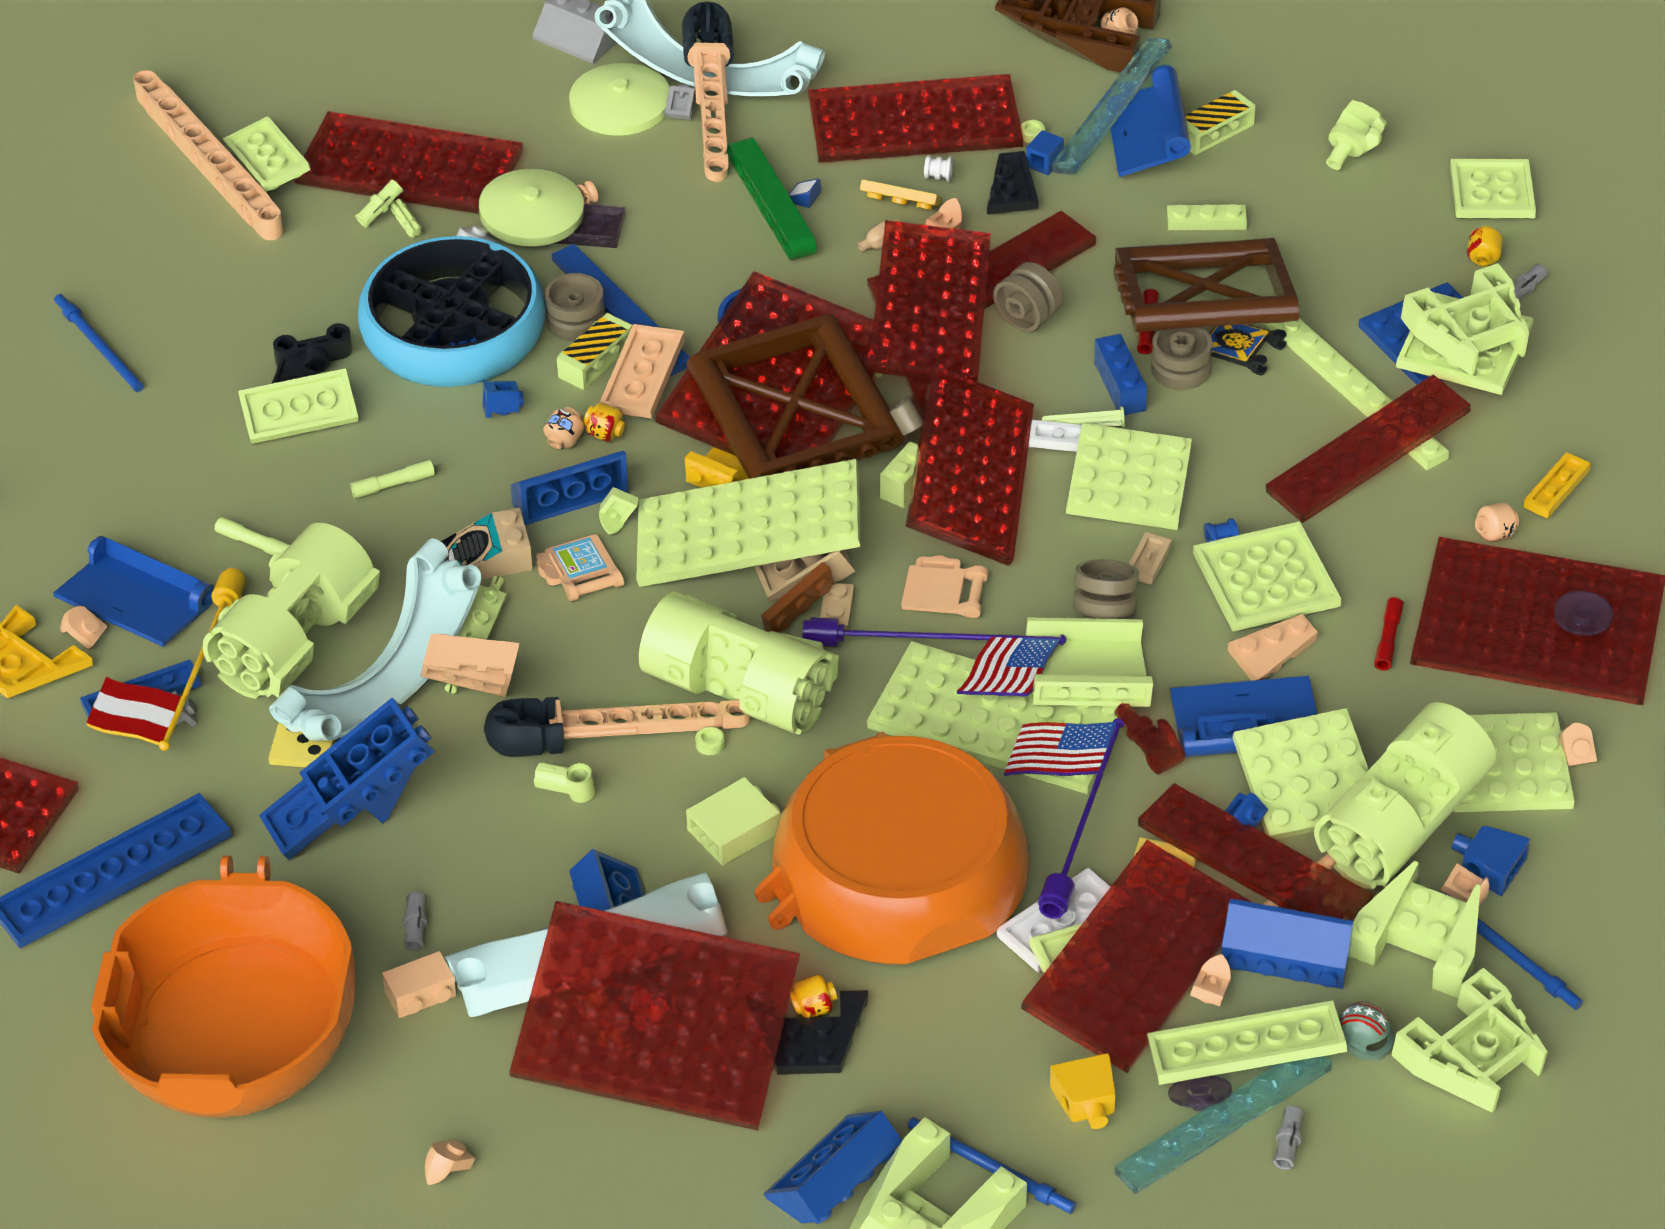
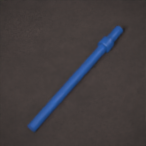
[54,294,144,392]
[1444,893,1583,1010]
[908,1117,1077,1214]

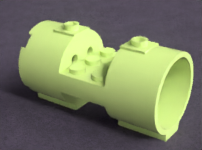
[203,523,380,699]
[639,591,839,735]
[1314,702,1496,893]

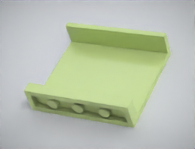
[1025,617,1153,707]

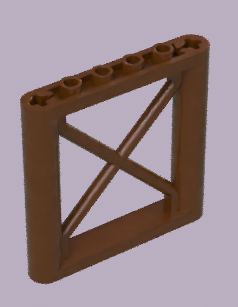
[1114,238,1299,332]
[687,314,905,479]

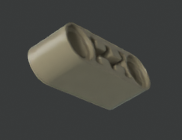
[889,394,927,436]

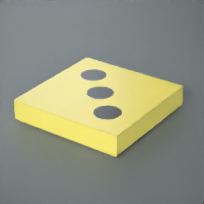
[268,723,336,768]

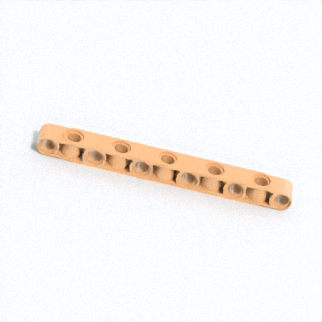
[133,70,284,240]

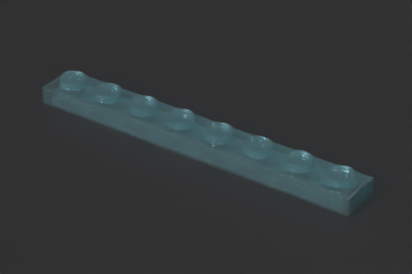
[1051,38,1172,175]
[1115,1056,1332,1194]

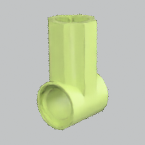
[534,762,596,803]

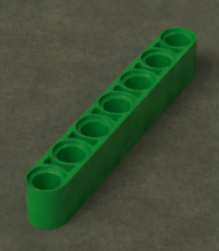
[727,137,817,261]

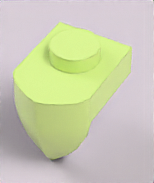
[599,487,638,535]

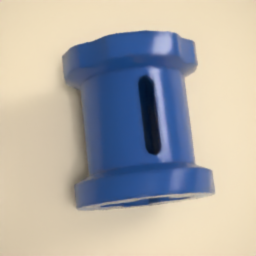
[1204,518,1239,543]

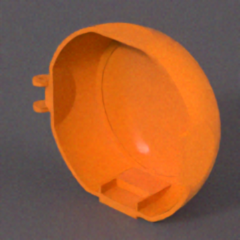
[754,732,1030,964]
[91,855,355,1118]

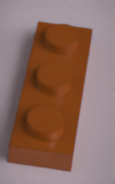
[761,562,834,633]

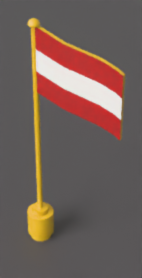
[86,568,246,751]

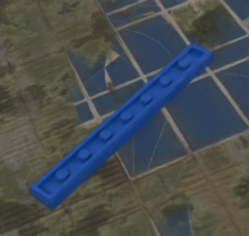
[552,244,690,376]

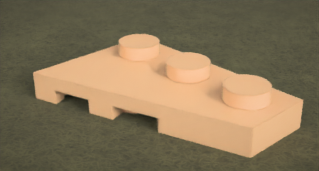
[1227,614,1318,681]

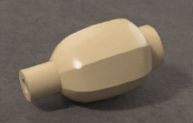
[857,219,904,252]

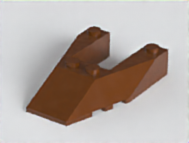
[995,0,1161,75]

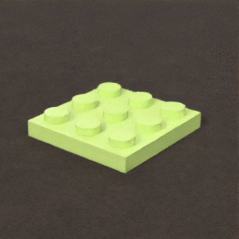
[1450,159,1536,219]

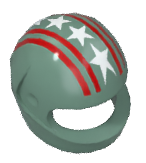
[1339,1001,1394,1061]

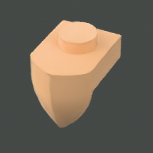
[924,198,962,240]
[60,606,107,649]
[1559,722,1597,766]
[1440,863,1489,905]
[1190,954,1231,1006]
[425,1140,476,1185]

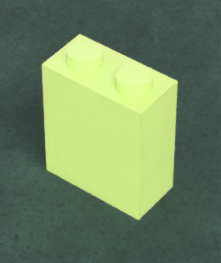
[686,777,781,866]

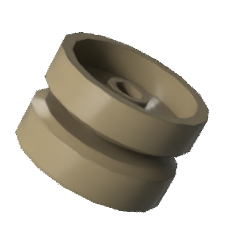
[993,262,1063,332]
[545,273,605,340]
[1151,327,1212,390]
[1073,559,1139,619]

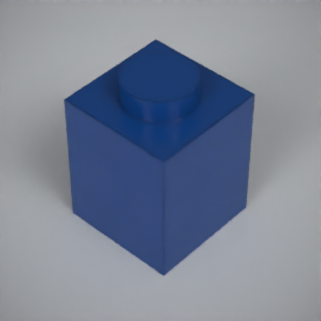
[1026,130,1064,175]

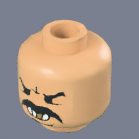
[1101,7,1138,35]
[1475,502,1519,541]

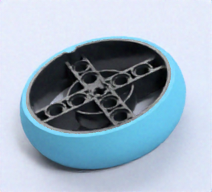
[358,236,546,387]

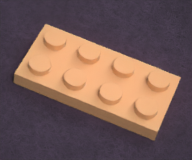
[600,324,686,419]

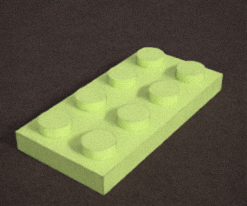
[223,116,311,192]
[238,368,358,444]

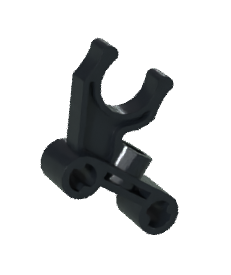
[272,323,352,384]

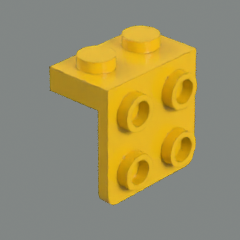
[685,446,749,488]

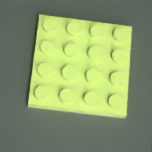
[1396,292,1533,395]
[1066,423,1192,530]
[1193,521,1341,632]
[1232,708,1369,841]
[1453,712,1575,812]

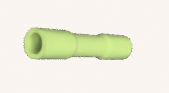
[350,460,435,499]
[215,517,290,556]

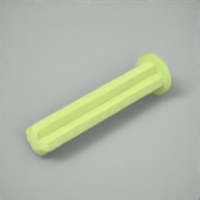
[1042,407,1125,429]

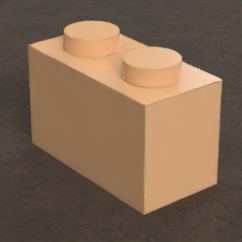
[382,951,456,1018]

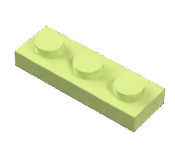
[1166,204,1247,230]

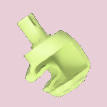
[1326,100,1387,170]

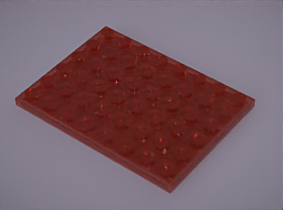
[655,271,899,458]
[1410,537,1665,706]
[509,901,800,1131]

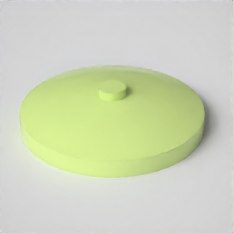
[569,63,670,135]
[479,169,584,246]

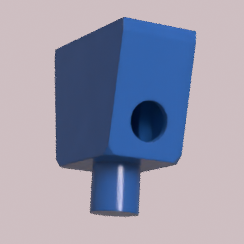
[1452,826,1530,896]

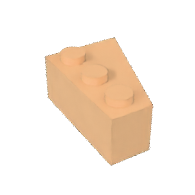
[420,634,520,697]

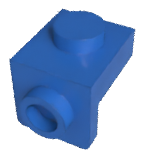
[1221,792,1268,833]

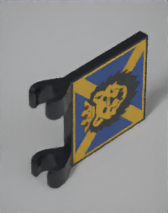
[1209,324,1287,376]

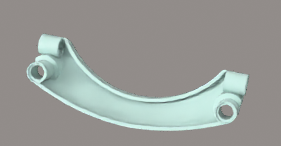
[595,0,825,96]
[269,538,482,741]
[444,872,728,1017]

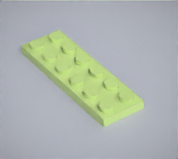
[1147,1000,1347,1085]

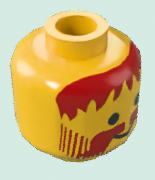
[1467,226,1503,266]
[583,402,626,442]
[789,975,838,1018]

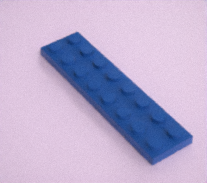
[0,793,232,948]

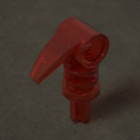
[1114,703,1185,775]

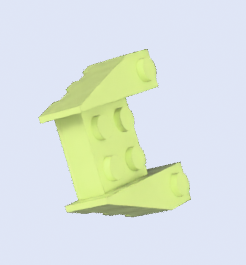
[1401,263,1530,375]
[1350,861,1481,998]
[1391,968,1548,1112]

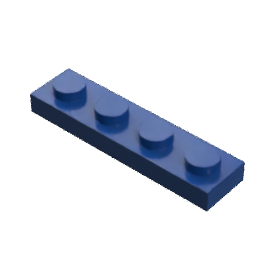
[80,659,202,717]

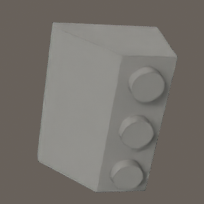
[532,0,617,64]

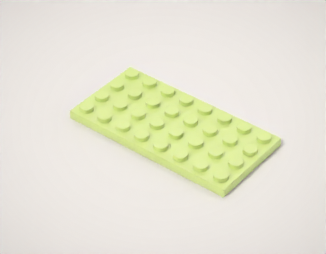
[636,459,861,587]
[867,641,1129,795]

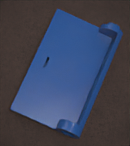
[1106,65,1191,177]
[53,536,214,647]
[1170,676,1317,758]

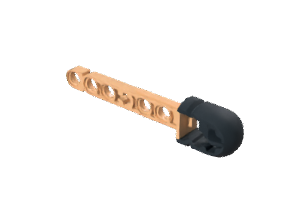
[682,1,734,182]
[484,697,750,757]

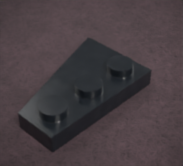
[987,151,1039,214]

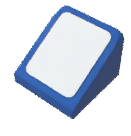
[789,179,821,208]

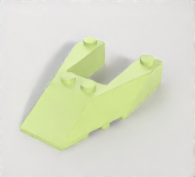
[849,1117,1027,1229]

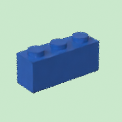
[1094,334,1147,415]

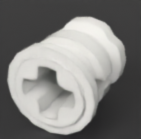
[924,155,953,182]

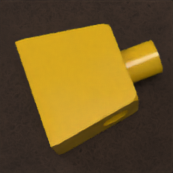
[1050,1053,1115,1129]

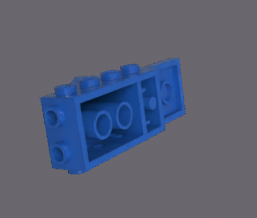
[259,697,435,860]

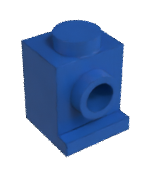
[482,381,524,418]

